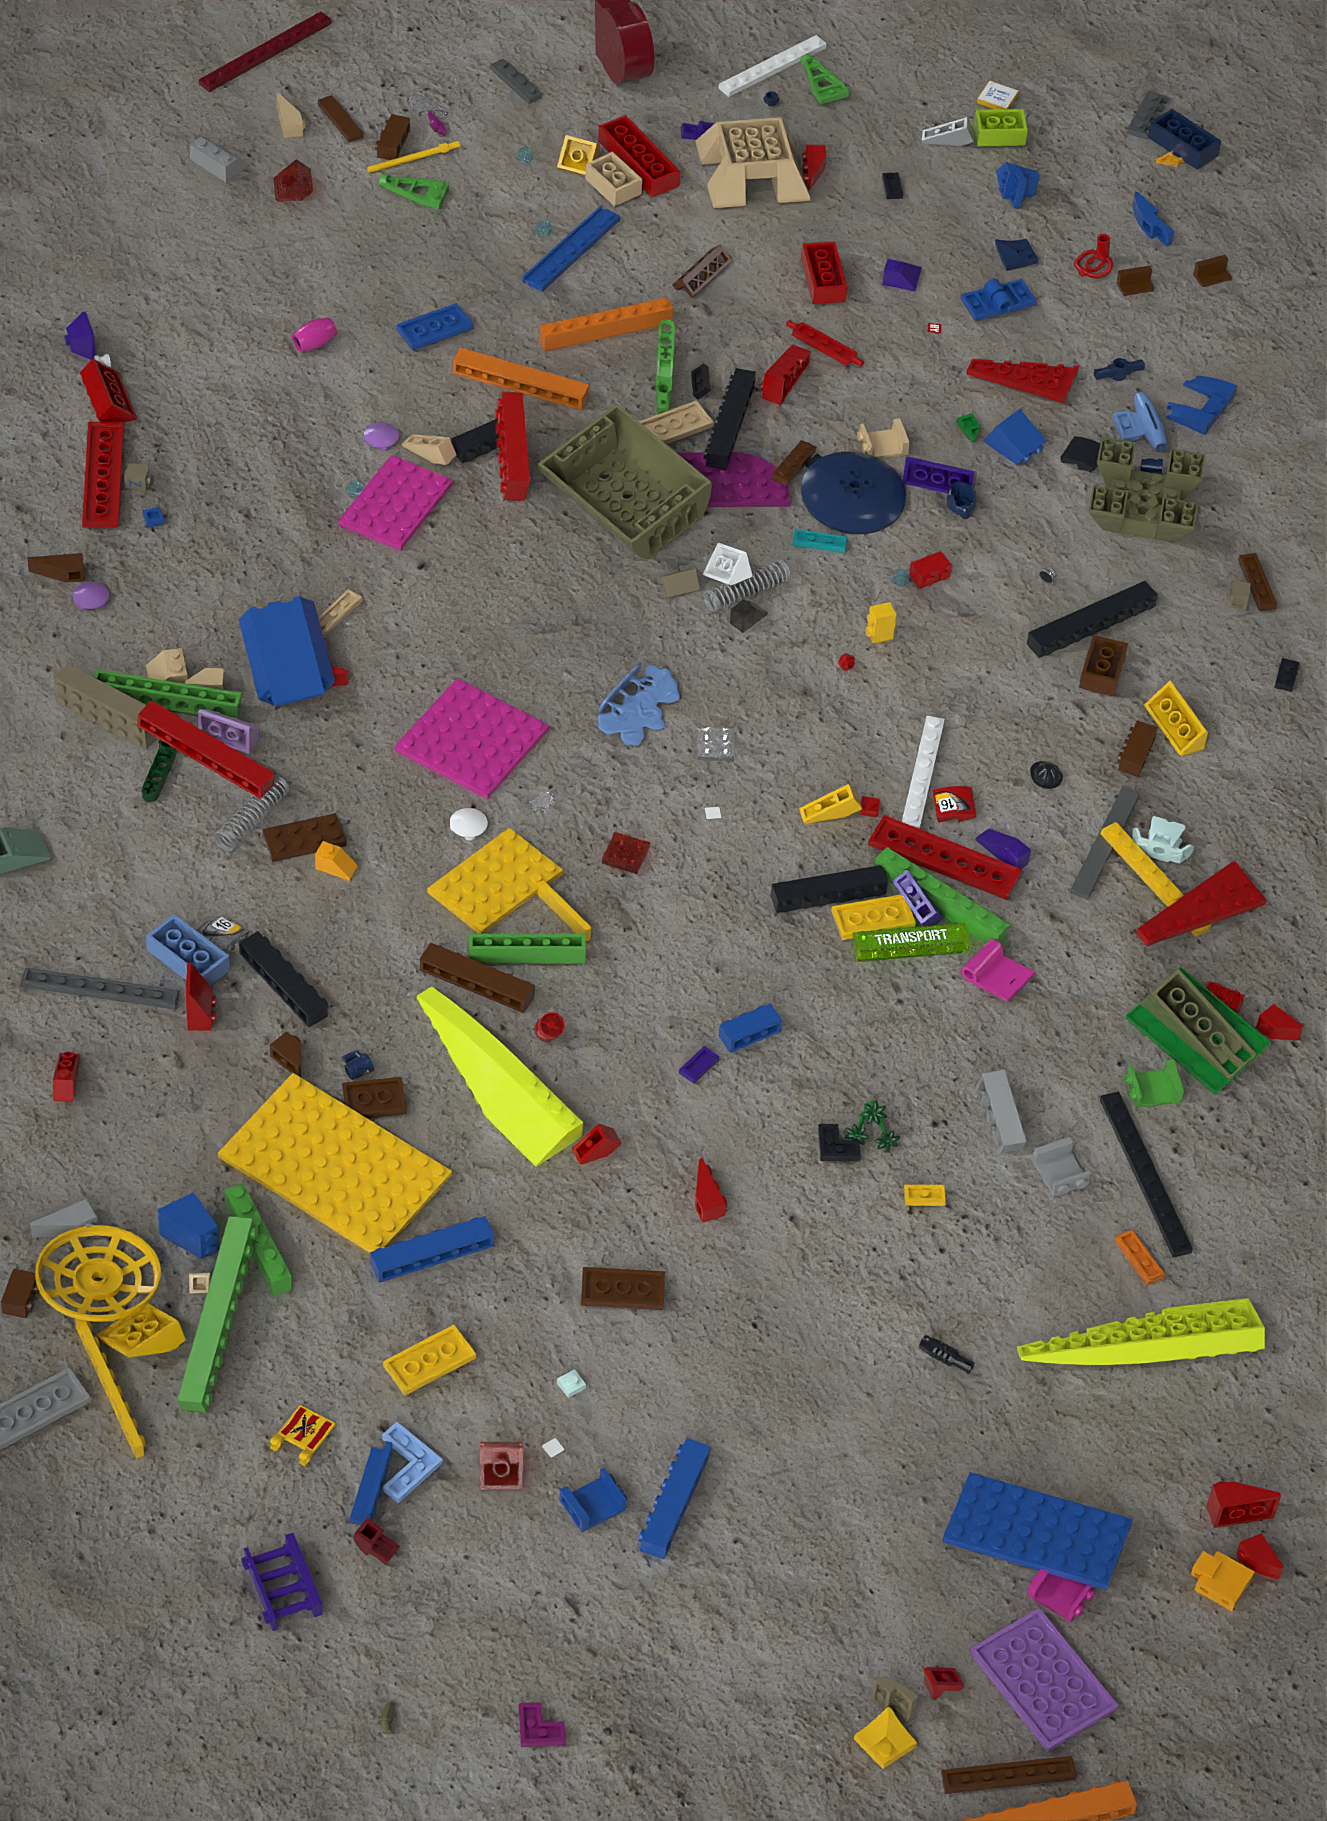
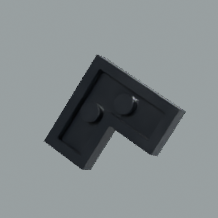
[818,1124,861,1161]

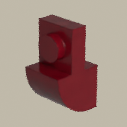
[353,1518,400,1565]

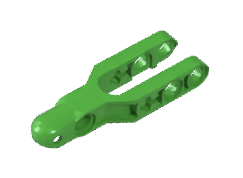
[655,319,675,414]

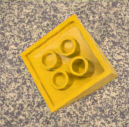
[96,1303,186,1358]

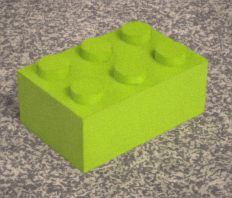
[973,109,1028,146]

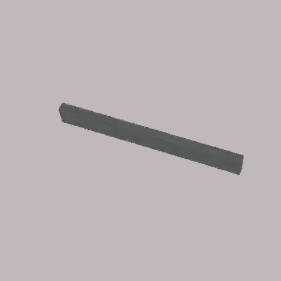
[1070,786,1140,900]
[21,967,179,1010]

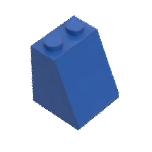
[983,409,1047,465]
[157,1192,219,1259]

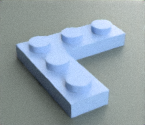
[382,1422,443,1503]

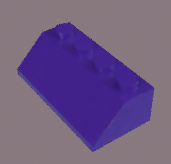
[903,456,977,493]

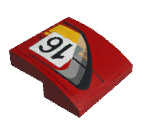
[933,786,977,823]

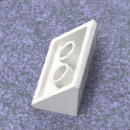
[703,543,753,585]

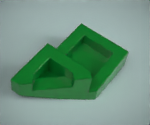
[956,413,981,442]

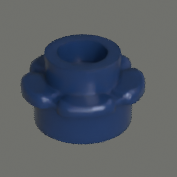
[763,91,779,106]

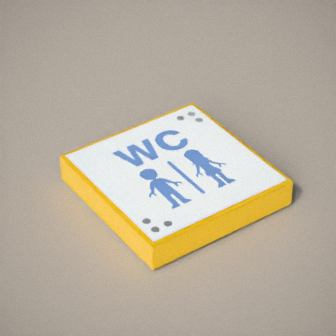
[977,81,1019,109]

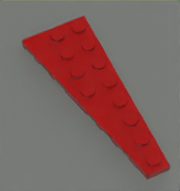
[1136,861,1267,947]

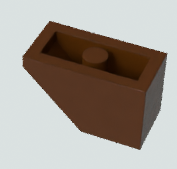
[270,1031,301,1077]

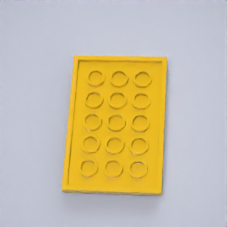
[427,828,563,934]

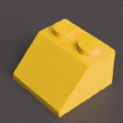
[557,135,601,175]

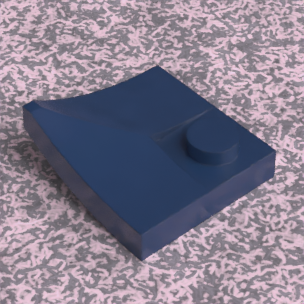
[995,239,1038,271]

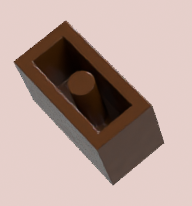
[1,1268,39,1319]

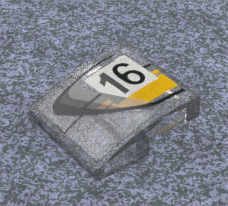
[196,912,250,954]

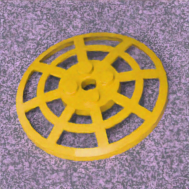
[35,1225,161,1322]

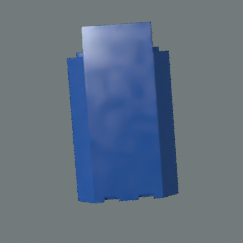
[239,596,335,706]

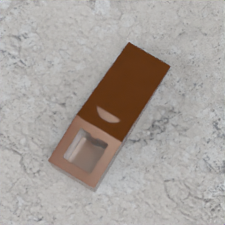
[27,553,85,583]

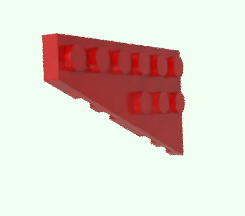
[966,359,1080,403]

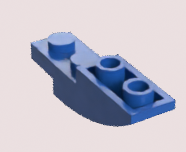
[1133,192,1174,246]

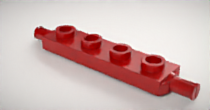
[786,320,864,367]

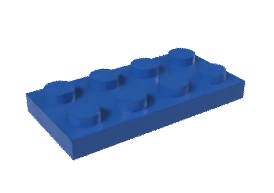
[396,303,473,350]

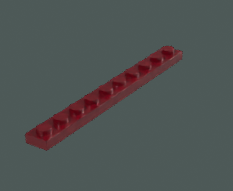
[199,11,332,92]

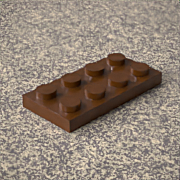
[263,813,346,862]
[581,1267,665,1310]

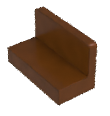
[1193,255,1232,287]
[1116,265,1154,296]

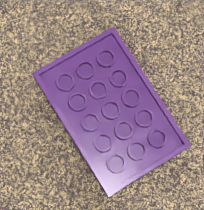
[969,1608,1118,1752]

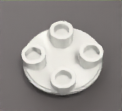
[450,808,488,841]

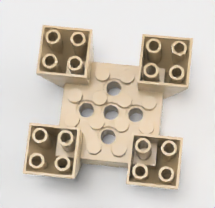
[695,117,810,208]

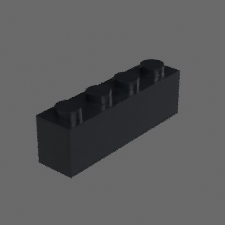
[451,419,499,464]

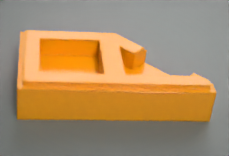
[1156,151,1185,166]

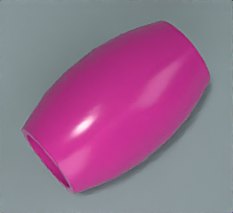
[292,317,337,352]

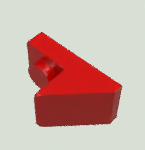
[924,1667,964,1700]

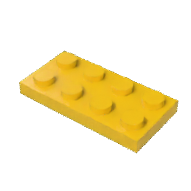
[831,895,916,940]
[383,1324,476,1396]

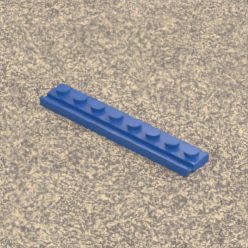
[522,206,620,292]

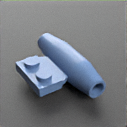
[1112,392,1168,452]

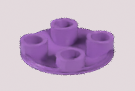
[364,422,399,451]
[73,582,109,610]

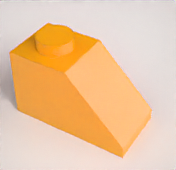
[315,841,358,881]

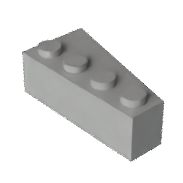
[975,1069,1028,1153]

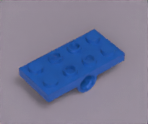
[961,279,1036,321]

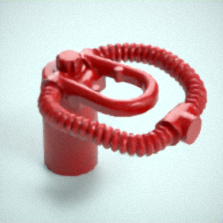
[1073,234,1113,279]

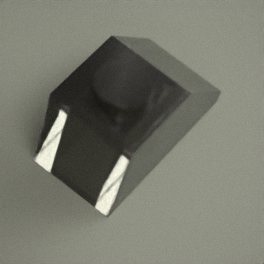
[730,599,768,633]

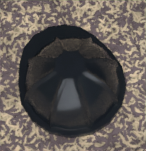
[1030,761,1063,789]

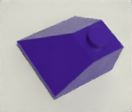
[882,259,922,291]
[64,311,96,360]

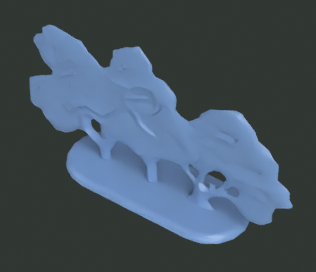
[597,662,681,746]

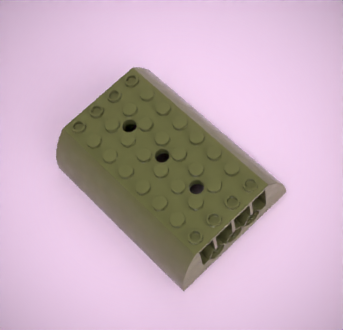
[538,404,711,559]

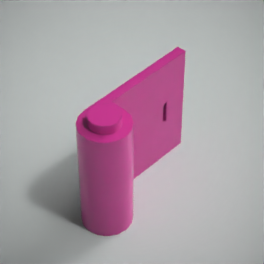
[961,940,1035,1002]

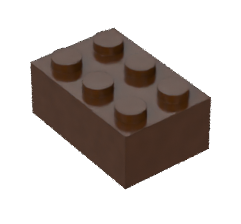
[1079,635,1128,696]

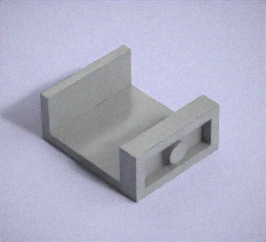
[1032,1137,1091,1197]

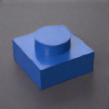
[142,507,164,528]

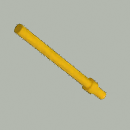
[367,141,460,173]

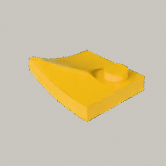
[854,1707,917,1769]

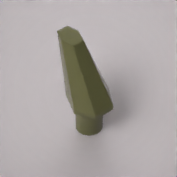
[377,1702,394,1734]

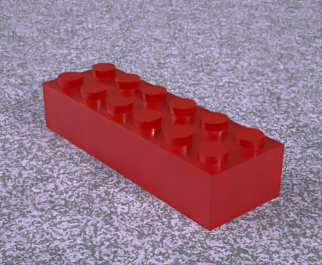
[598,115,680,197]
[494,392,530,501]

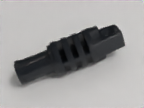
[919,1335,975,1374]

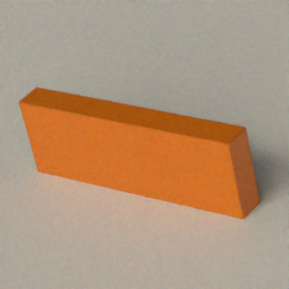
[1114,1229,1165,1285]

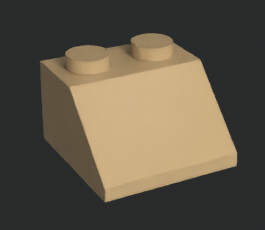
[146,648,188,684]

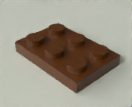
[342,1077,406,1118]

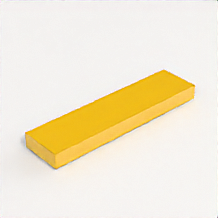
[537,880,591,942]

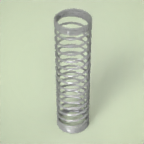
[704,559,790,612]
[214,775,289,851]

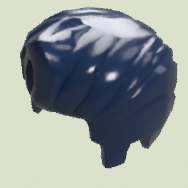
[947,481,976,519]

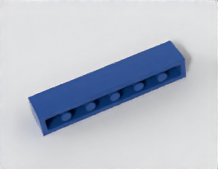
[370,1216,494,1283]
[638,1438,710,1559]

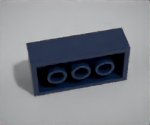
[1148,109,1221,170]

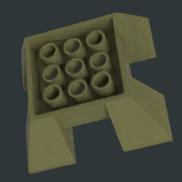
[1088,437,1206,542]

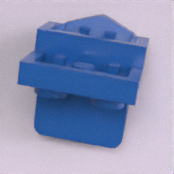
[996,162,1040,208]

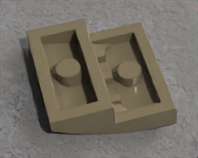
[870,1676,919,1723]

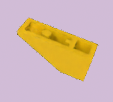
[799,784,862,824]

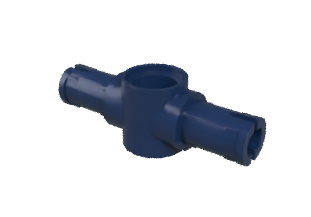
[1094,358,1145,381]

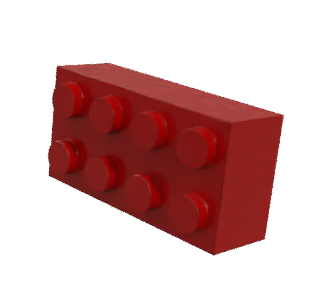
[801,241,847,304]

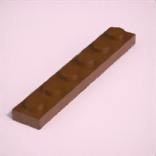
[941,1756,1077,1794]

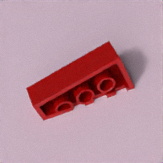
[761,344,811,406]

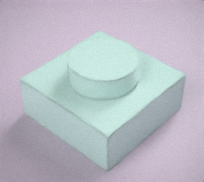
[557,1369,586,1398]

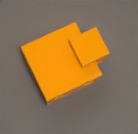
[1191,1551,1255,1611]

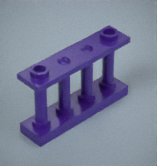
[241,1533,322,1631]

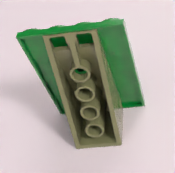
[1125,967,1271,1094]

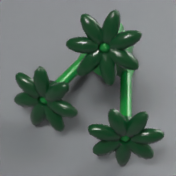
[844,1100,901,1151]

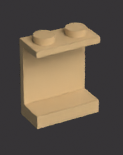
[857,418,910,459]

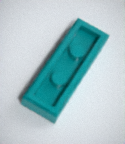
[792,529,848,553]

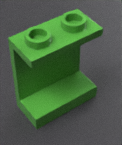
[1124,1059,1184,1108]

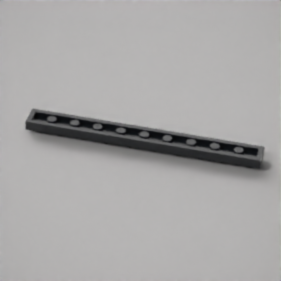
[1100,1092,1193,1258]

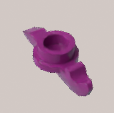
[428,111,446,137]

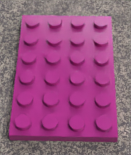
[338,455,453,551]

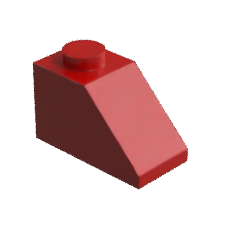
[1256,1004,1304,1040]
[572,1124,622,1164]
[1236,1533,1284,1579]

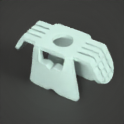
[1132,816,1194,864]

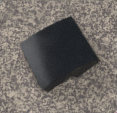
[1060,436,1100,471]

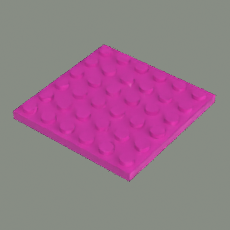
[395,678,549,799]

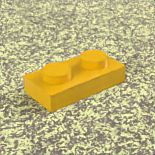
[903,1185,946,1206]

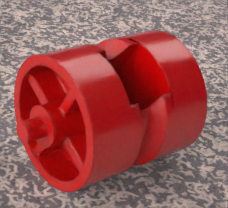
[534,1012,565,1042]

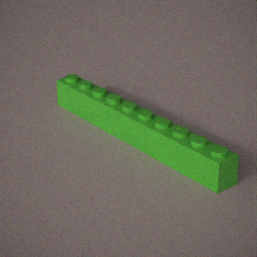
[177,1216,258,1413]

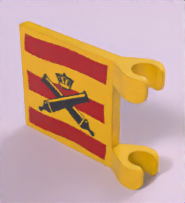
[270,1405,336,1466]

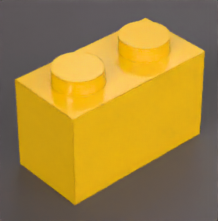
[865,602,897,644]

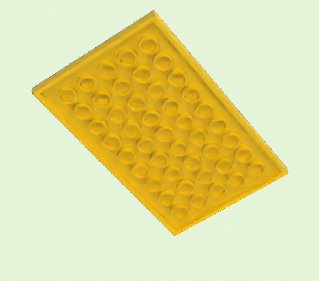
[218,1073,452,1253]

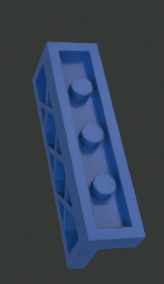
[350,1441,392,1525]

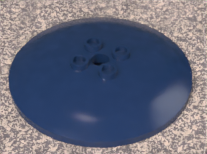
[801,451,906,534]

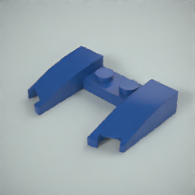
[1167,376,1237,435]

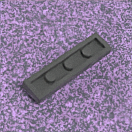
[490,59,542,104]

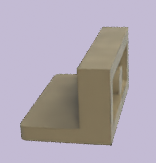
[657,569,700,598]

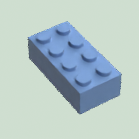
[146,914,230,986]

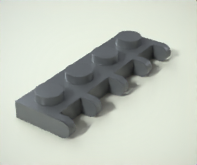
[1127,91,1169,139]

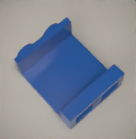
[559,1467,627,1533]

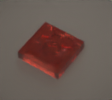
[602,832,650,874]

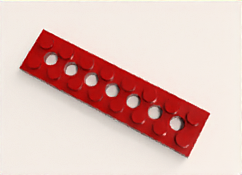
[82,422,124,528]
[868,815,1022,900]

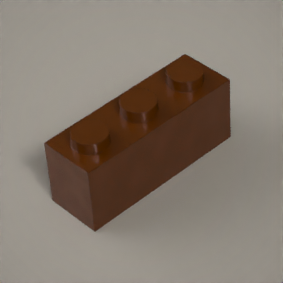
[375,114,410,160]
[1117,721,1158,777]

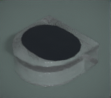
[1038,566,1057,587]

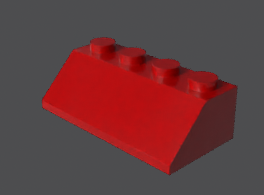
[80,359,137,423]

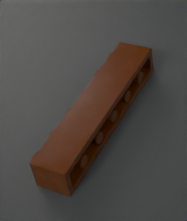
[420,942,535,1013]

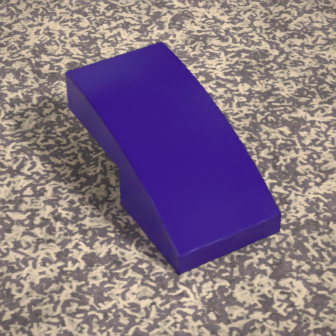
[680,121,714,140]

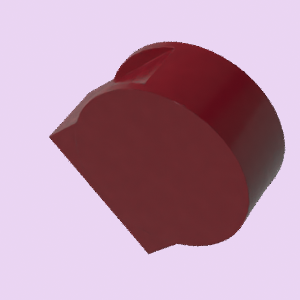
[595,0,655,84]

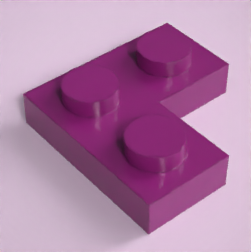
[518,1702,566,1747]

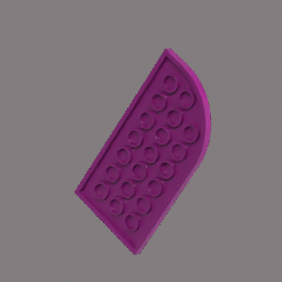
[677,452,790,507]

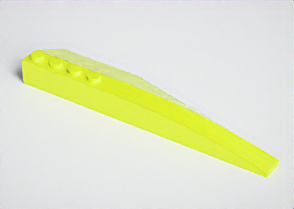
[416,986,583,1167]
[1017,1298,1265,1365]

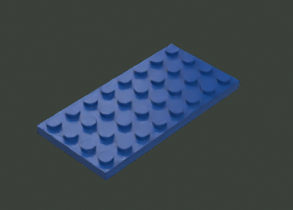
[943,1472,1133,1590]

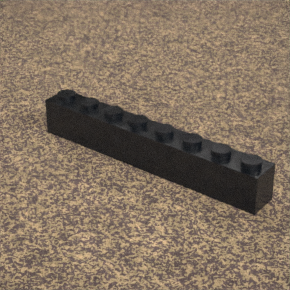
[704,368,756,470]
[1027,581,1158,658]

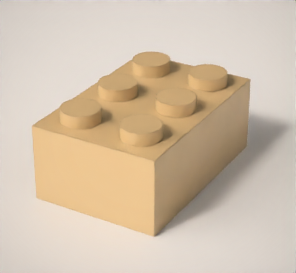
[585,152,642,206]

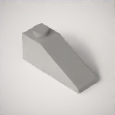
[921,117,975,146]
[30,1199,97,1238]

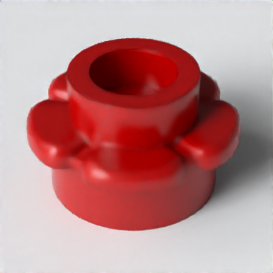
[838,653,855,671]

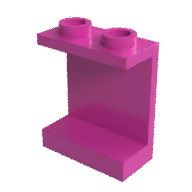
[1027,1569,1096,1622]

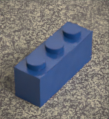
[719,1003,782,1053]

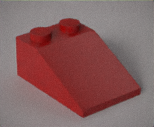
[186,963,216,1031]
[1206,1481,1281,1528]

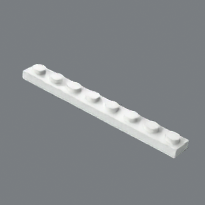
[719,35,827,97]
[902,716,945,829]

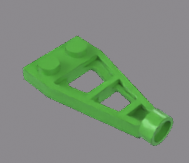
[800,54,849,105]
[379,173,449,209]

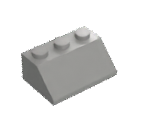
[190,137,249,182]

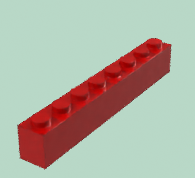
[137,700,275,799]

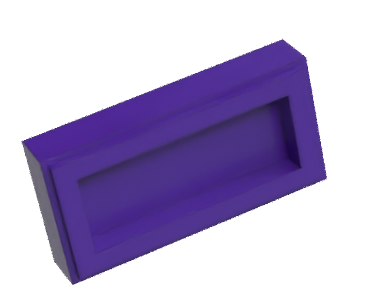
[679,1046,719,1084]

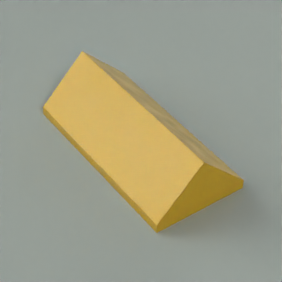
[1144,681,1208,757]

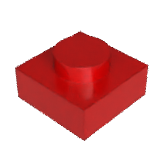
[859,796,880,817]

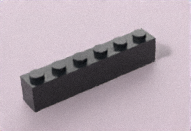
[770,865,888,913]
[239,931,329,1028]

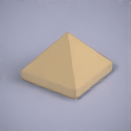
[189,1272,210,1294]

